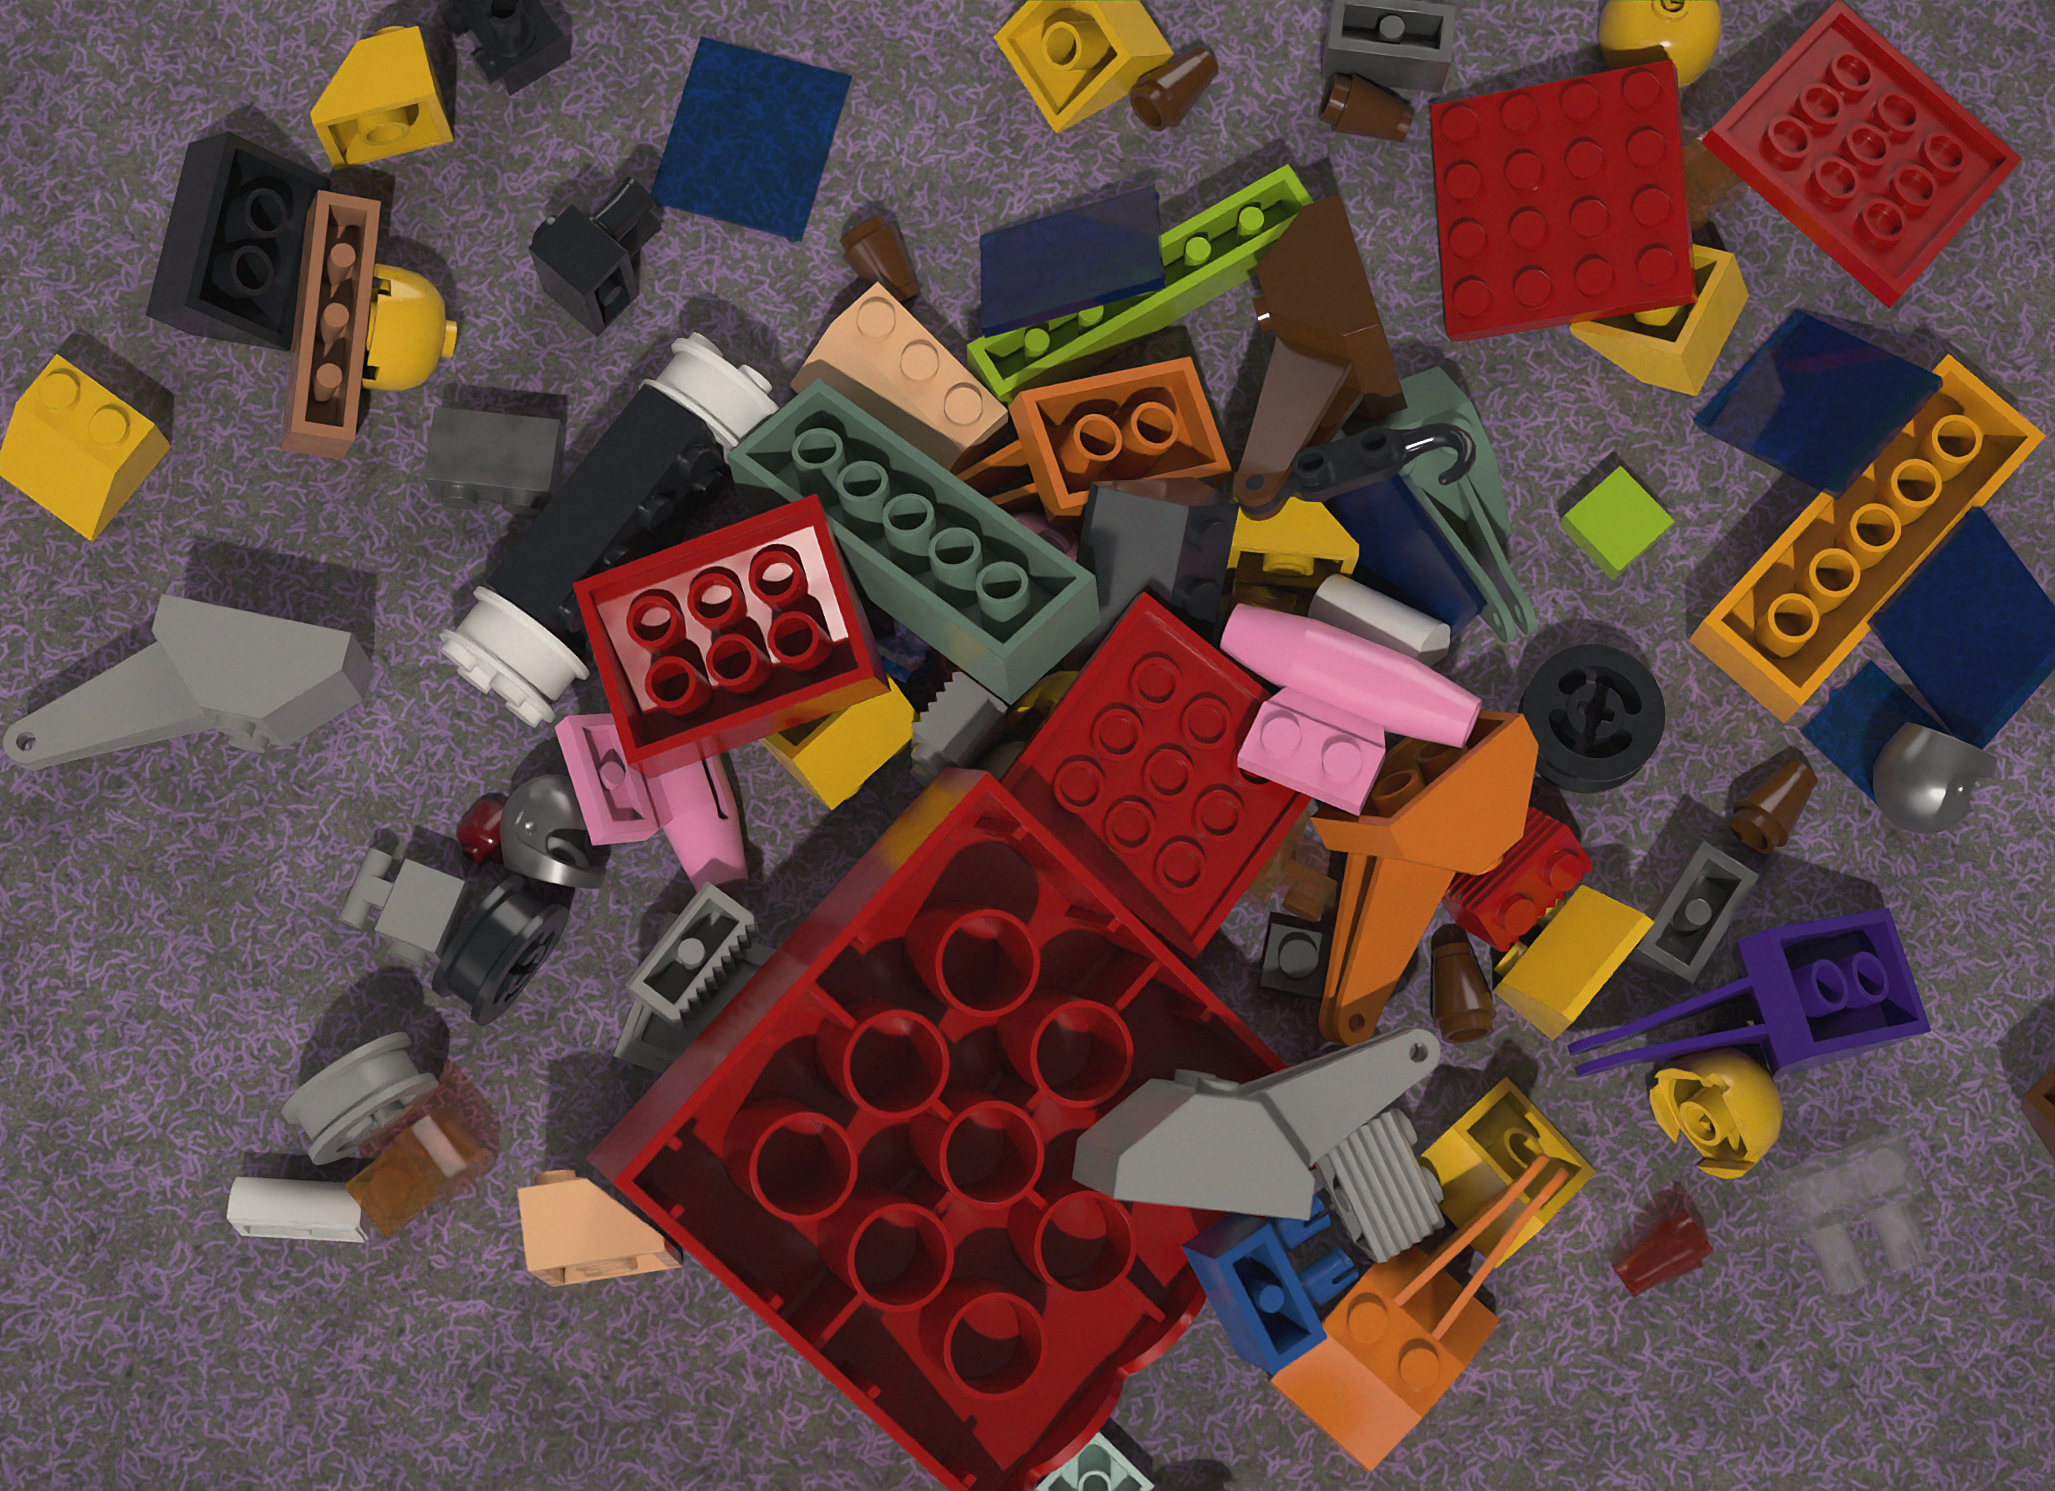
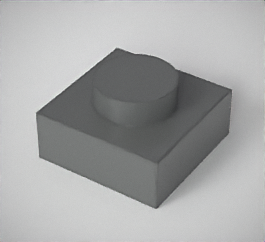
[1258,923,1334,1002]

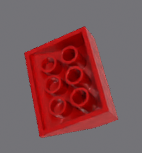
[573,494,891,779]

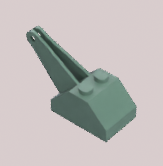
[1331,366,1537,643]

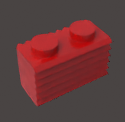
[1441,805,1592,952]

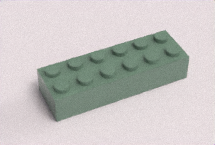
[727,378,1101,705]

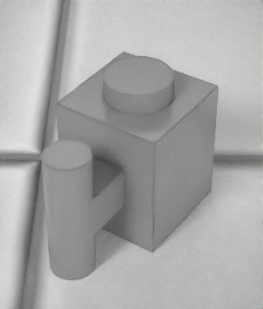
[338,848,474,967]

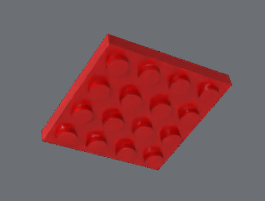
[1700,0,2022,308]
[1430,59,1698,342]
[998,592,1313,961]

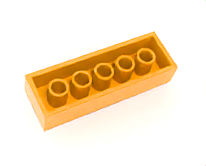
[1688,354,2046,724]

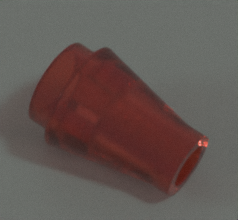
[1611,1208,1714,1298]

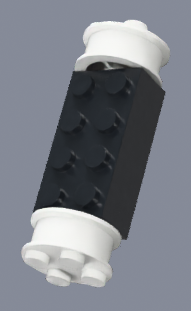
[439,332,781,728]

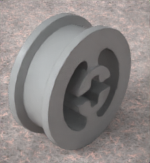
[281,1032,439,1165]

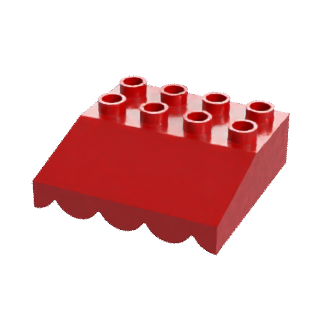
[586,766,1316,1491]

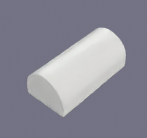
[1308,573,1451,667]
[226,1177,373,1242]

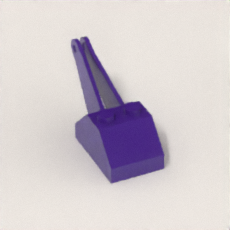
[1567,908,1932,1078]

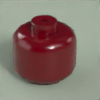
[456,799,506,867]

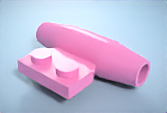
[1220,603,1482,816]
[555,713,749,895]

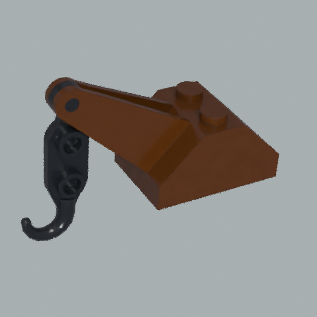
[1233,194,1476,521]

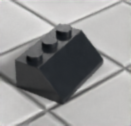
[146,131,331,352]
[1057,477,1240,672]

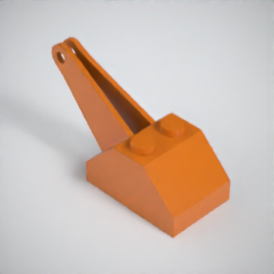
[956,356,1232,532]
[1310,710,1539,1046]
[1268,1151,1569,1472]

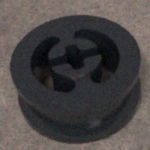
[1517,644,1666,794]
[431,874,569,1026]

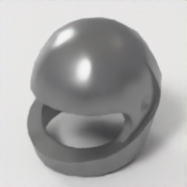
[1873,723,1998,834]
[499,775,607,889]

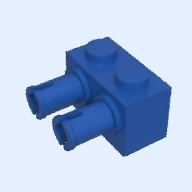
[1181,1193,1359,1375]

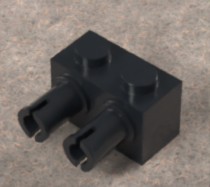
[437,0,571,96]
[528,176,662,338]

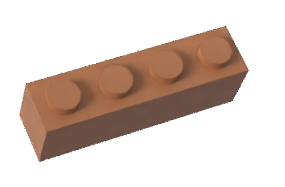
[280,190,381,458]

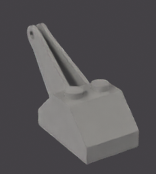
[3,594,373,771]
[1072,1026,1441,1220]

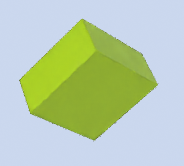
[1559,465,1675,581]

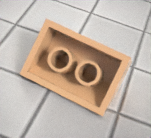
[790,281,1008,476]
[518,1170,683,1287]

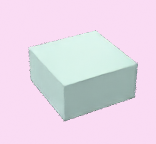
[1036,1432,1154,1491]

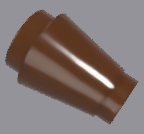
[1130,46,1219,132]
[1319,73,1414,143]
[839,215,921,306]
[1729,759,1818,854]
[1432,943,1497,1043]

